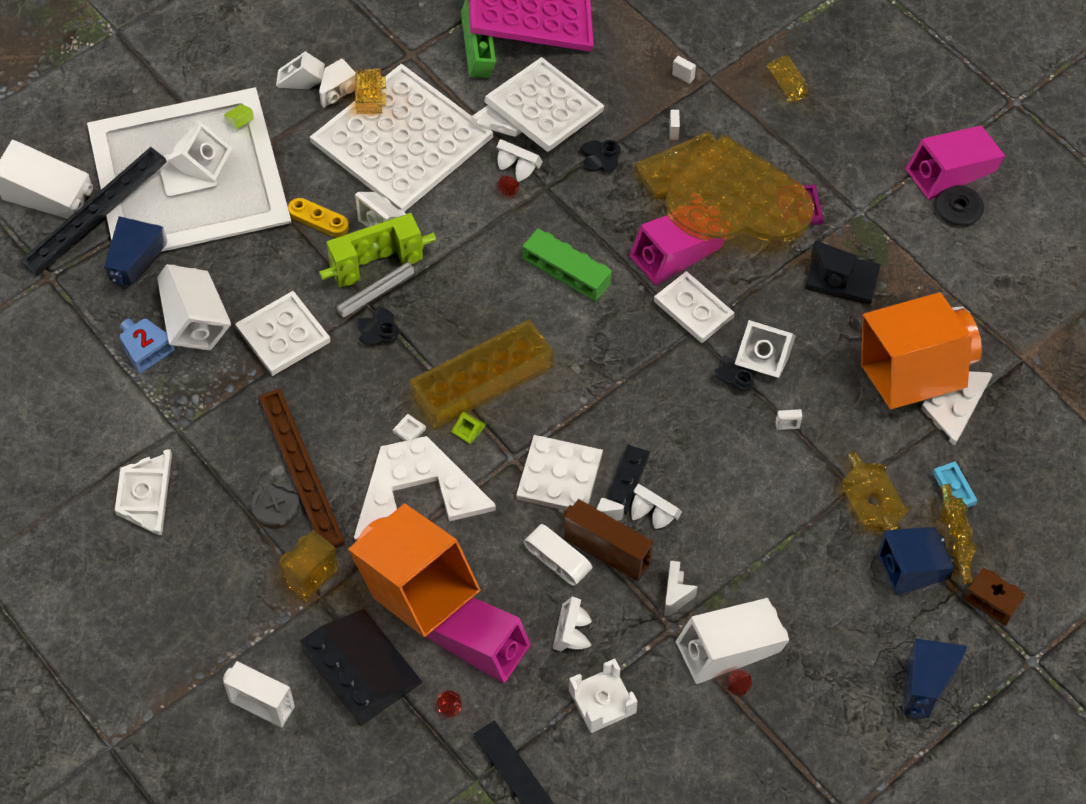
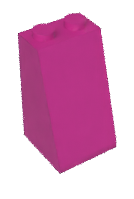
[905,126,1005,200]
[629,202,728,286]
[426,597,531,683]

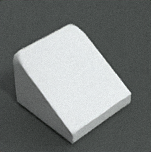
[597,498,624,521]

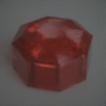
[497,175,519,197]
[727,669,752,696]
[437,690,462,717]

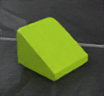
[224,104,254,130]
[451,412,486,444]

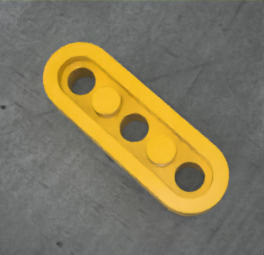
[288,198,349,238]

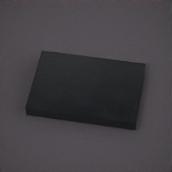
[805,259,881,304]

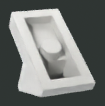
[664,561,697,616]

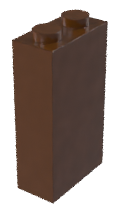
[563,499,654,582]

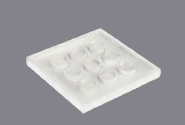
[484,57,604,152]

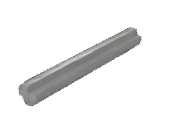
[337,262,414,317]

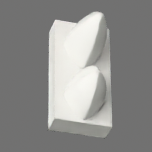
[497,139,543,182]
[631,483,682,529]
[552,596,592,652]

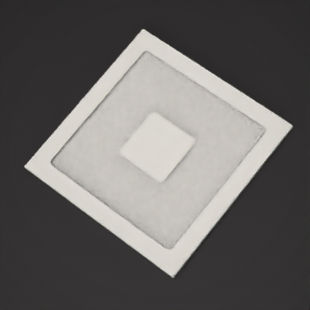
[87,87,291,252]

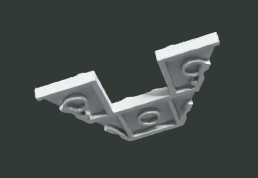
[354,436,496,543]

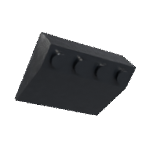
[300,609,422,726]

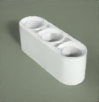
[524,524,592,586]

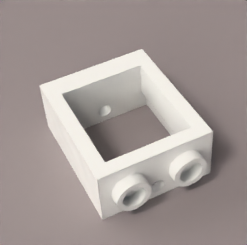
[223,661,295,728]

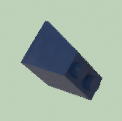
[104,216,167,286]
[877,527,955,595]
[904,638,967,719]

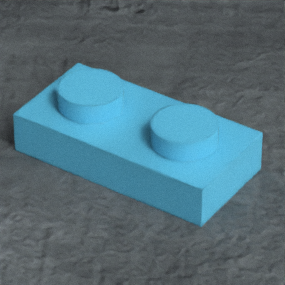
[933,461,978,513]

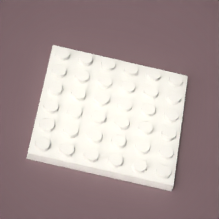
[310,64,493,212]

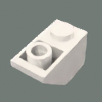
[319,59,358,108]

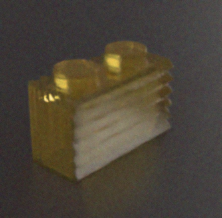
[355,68,387,114]

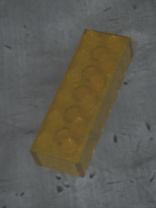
[409,319,554,429]

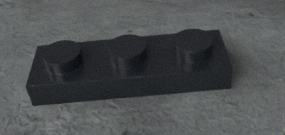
[607,445,650,515]

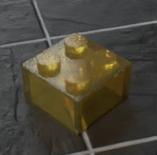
[279,530,339,602]

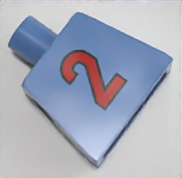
[119,319,175,374]

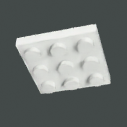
[235,291,331,376]
[516,435,603,511]

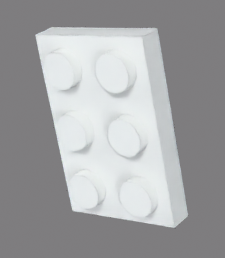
[654,271,734,343]

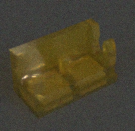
[767,54,808,103]

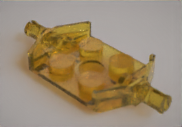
[841,451,909,531]
[941,484,977,584]

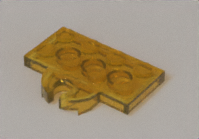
[634,131,732,201]

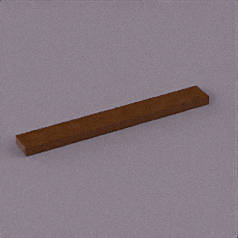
[258,388,345,553]

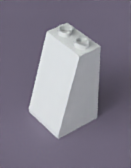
[0,140,93,219]
[157,264,231,350]
[676,598,789,684]

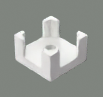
[569,659,638,733]

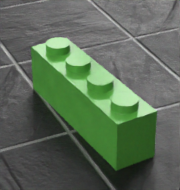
[461,0,496,78]
[522,229,612,302]

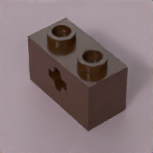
[964,567,1026,626]

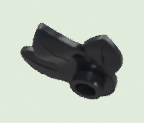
[580,140,621,173]
[357,306,399,345]
[714,355,757,391]

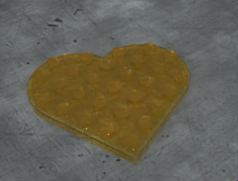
[665,134,814,241]

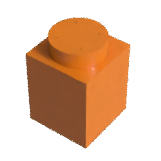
[861,292,982,410]
[348,503,481,637]

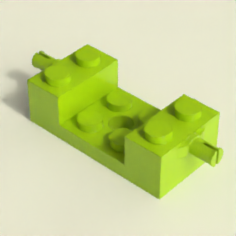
[319,213,436,288]

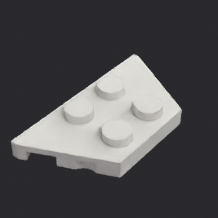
[470,105,522,137]
[921,372,992,445]
[115,450,172,535]

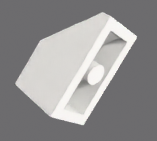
[276,51,325,89]

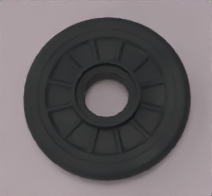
[936,185,984,225]

